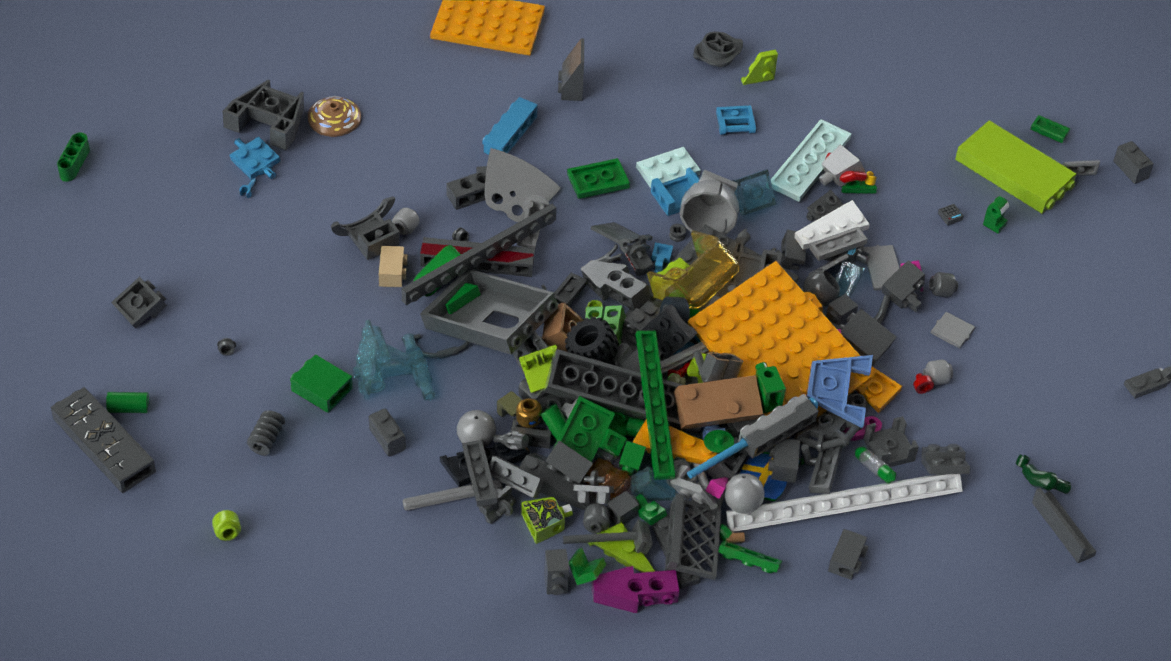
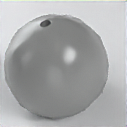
[457,410,496,447]
[724,473,765,514]

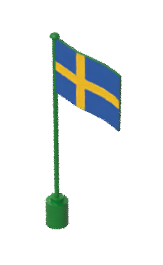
[625,417,804,501]

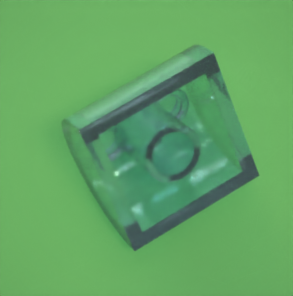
[732,169,776,215]

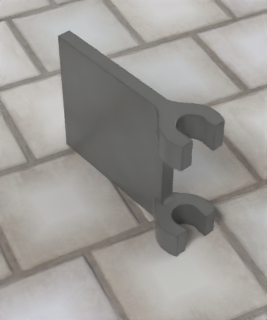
[591,222,653,253]

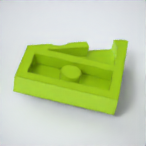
[741,50,778,85]

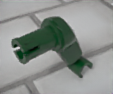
[1016,454,1071,494]

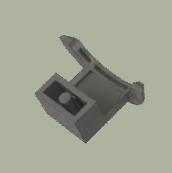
[331,196,400,260]
[727,229,782,292]

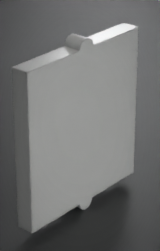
[808,254,848,275]
[931,312,975,348]

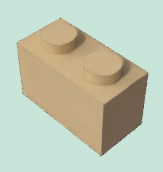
[379,246,408,287]

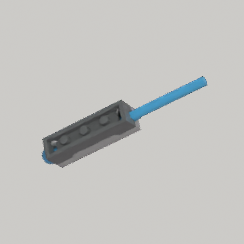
[687,394,819,479]

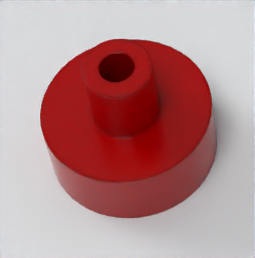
[913,373,934,394]

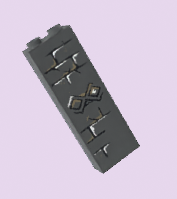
[50,387,156,493]

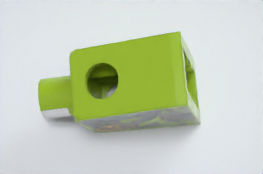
[521,497,573,544]

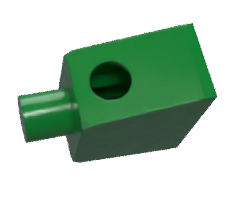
[755,362,786,413]

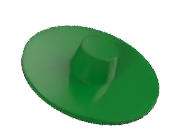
[704,430,734,453]

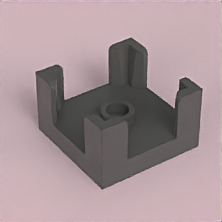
[863,416,919,470]

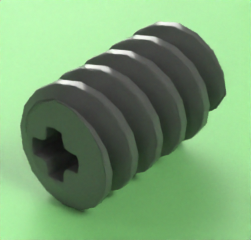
[247,410,285,456]

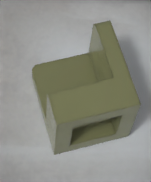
[497,391,522,417]

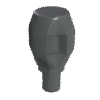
[494,431,529,450]

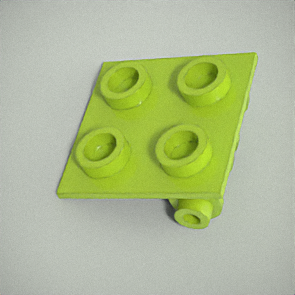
[519,345,557,393]

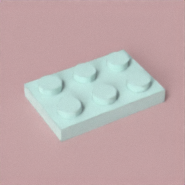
[636,147,700,188]

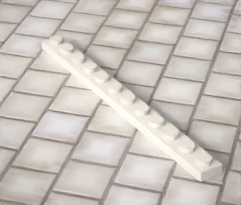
[726,474,962,532]

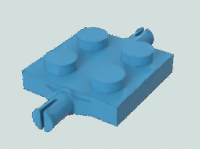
[229,137,281,180]

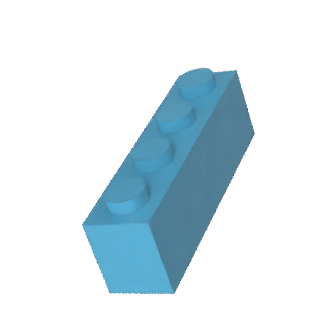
[482,97,538,155]

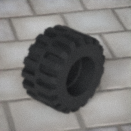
[565,317,619,364]

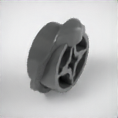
[693,31,743,67]

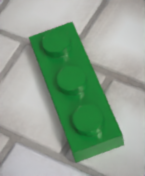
[718,541,782,573]

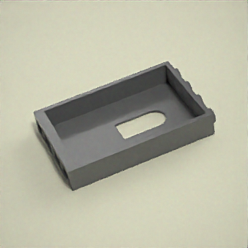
[420,269,558,355]

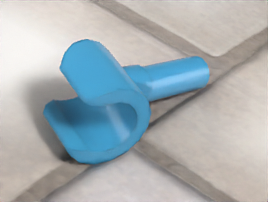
[239,178,256,198]

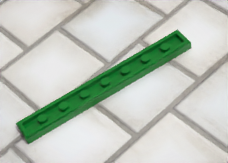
[636,331,676,480]

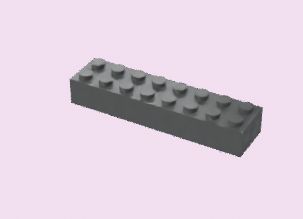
[544,349,701,434]

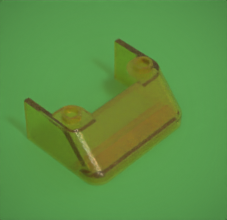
[647,231,740,309]

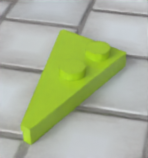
[588,522,655,573]

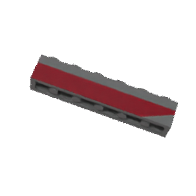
[420,237,535,277]

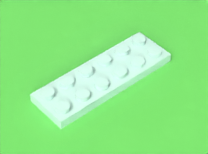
[768,119,852,202]

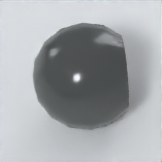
[803,270,840,307]

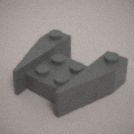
[222,80,304,150]

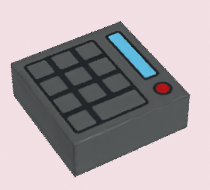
[938,204,964,225]

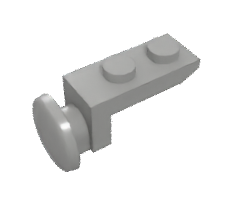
[517,194,550,248]
[666,460,713,505]

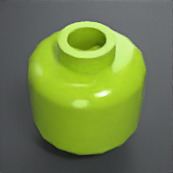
[212,510,241,541]

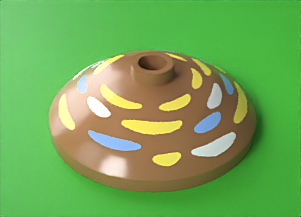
[308,96,361,137]

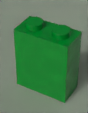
[290,354,353,413]

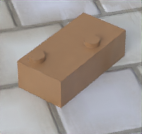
[674,375,763,430]

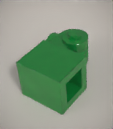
[618,441,646,477]

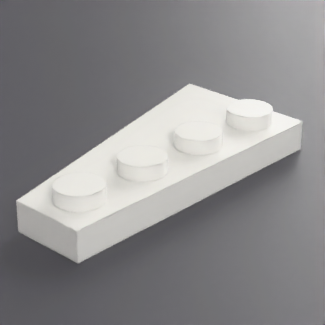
[795,200,870,250]

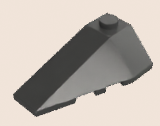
[520,452,597,510]

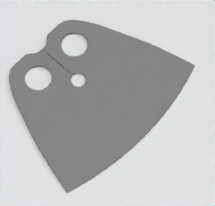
[485,148,561,222]

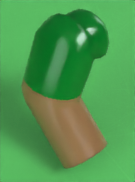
[719,524,745,543]

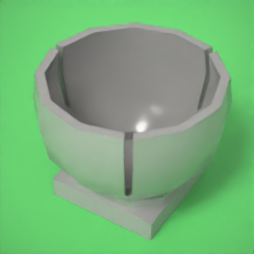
[680,170,739,235]

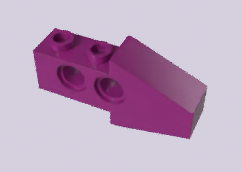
[592,566,679,613]

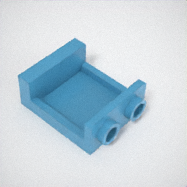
[651,167,699,216]

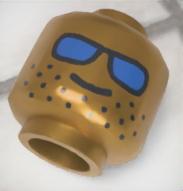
[516,398,542,428]

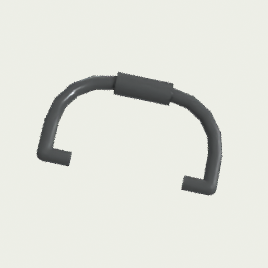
[409,334,470,359]

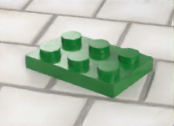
[567,158,630,199]
[553,396,615,462]

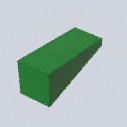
[445,283,481,314]

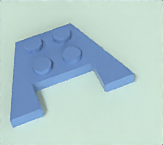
[806,355,873,428]

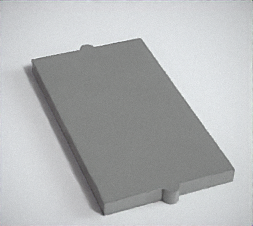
[863,245,899,290]

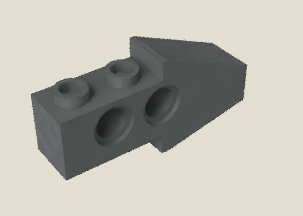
[446,166,514,210]
[581,260,651,311]

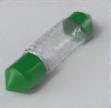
[855,447,896,483]

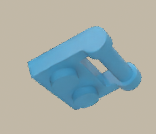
[716,105,756,135]

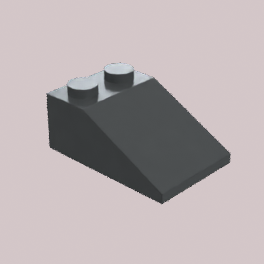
[558,38,584,101]

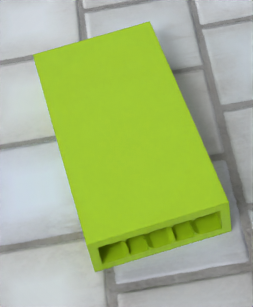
[955,120,1076,214]

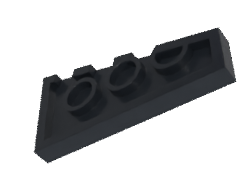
[440,443,530,487]

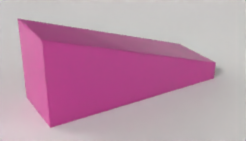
[705,477,728,499]

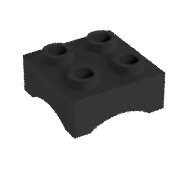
[641,304,697,359]

